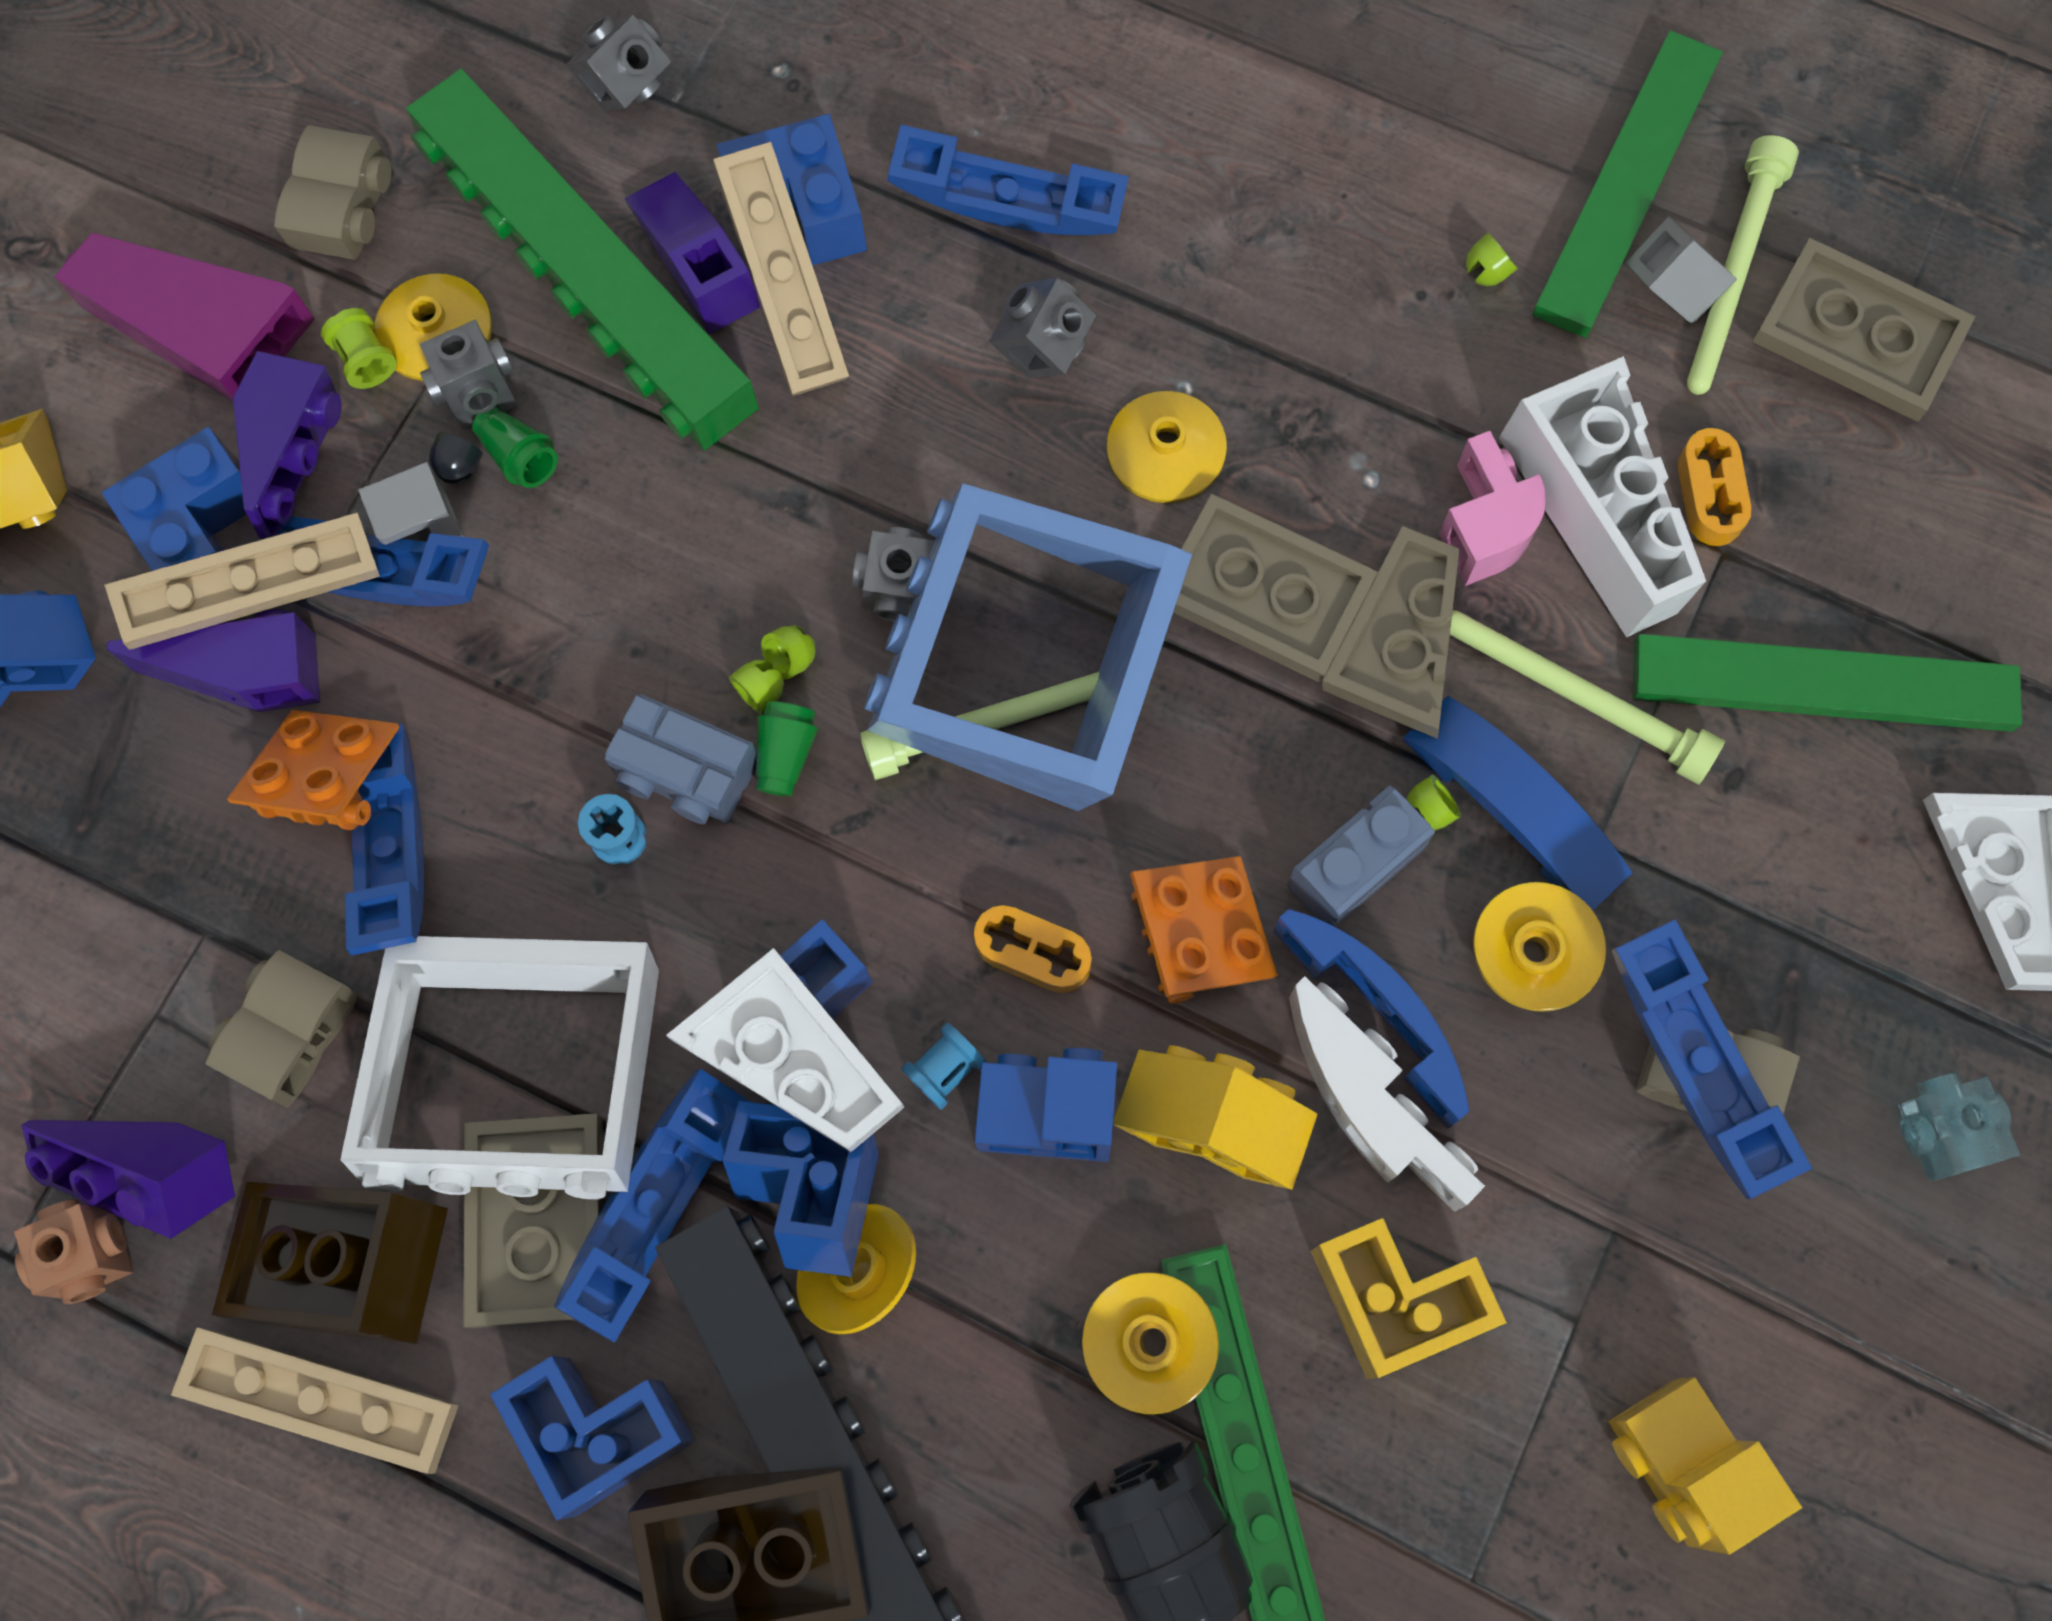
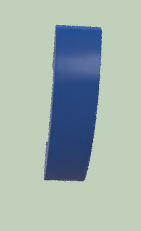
[887,125,1129,235]
[276,516,489,606]
[1402,696,1632,911]
[345,724,424,956]
[1273,909,1469,1129]
[1612,919,1813,1199]
[554,1069,751,1342]

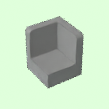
[1625,216,1737,323]
[358,462,464,545]

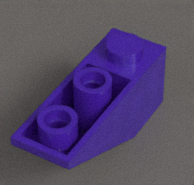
[625,172,759,335]
[233,351,342,540]
[107,610,320,712]
[21,1120,235,1239]

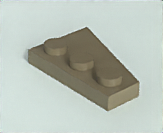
[1322,526,1460,739]

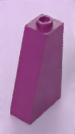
[54,233,315,402]

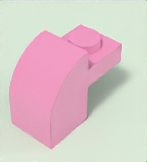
[1439,431,1546,586]

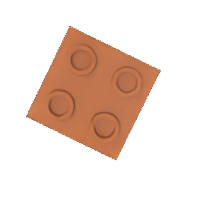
[227,710,400,830]
[1130,856,1278,1004]

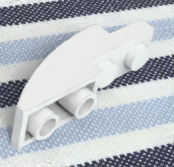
[1289,976,1485,1212]

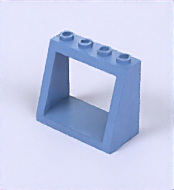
[864,483,1192,811]

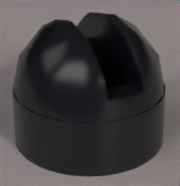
[429,432,483,484]

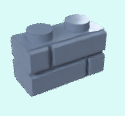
[604,694,757,825]
[1287,785,1435,927]

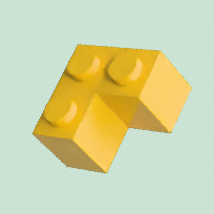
[1113,1045,1318,1190]
[1310,1218,1507,1380]
[1608,1377,1802,1555]

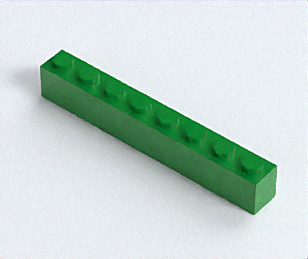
[406,68,759,451]

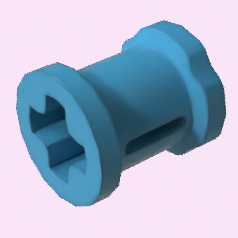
[578,794,647,865]
[900,1022,988,1110]

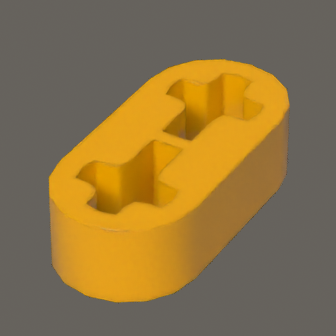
[1678,428,1751,546]
[974,905,1092,993]

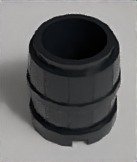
[1069,1441,1253,1621]

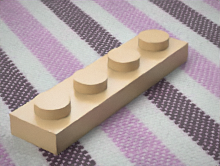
[713,142,849,397]
[104,513,380,650]
[171,1327,459,1474]

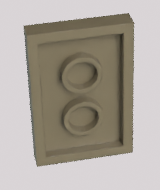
[1752,237,1976,422]
[1173,493,1378,684]
[463,1113,604,1328]

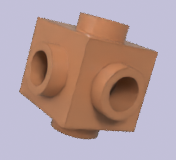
[14,1199,134,1304]

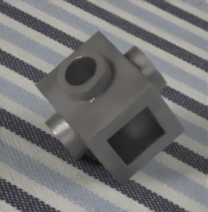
[566,15,671,111]
[989,278,1096,378]
[420,319,518,430]
[852,527,935,622]

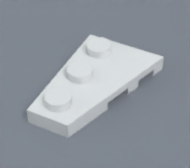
[1923,793,2052,991]
[666,948,905,1152]

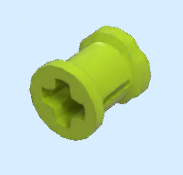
[321,308,397,389]

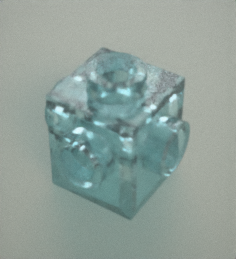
[1898,1072,2020,1182]

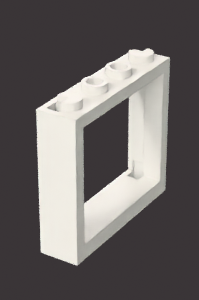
[340,936,659,1199]

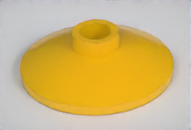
[374,274,492,381]
[1107,391,1227,503]
[1473,882,1606,1012]
[796,1204,916,1334]
[1082,1273,1219,1414]

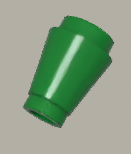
[472,407,558,488]
[755,701,819,797]

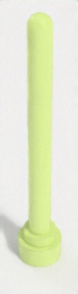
[1687,135,1799,395]
[1450,610,1725,785]
[860,672,1099,780]

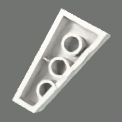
[1499,356,1706,638]

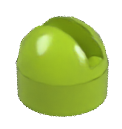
[1465,232,1518,287]
[761,625,816,680]
[729,660,784,715]
[1406,774,1461,831]

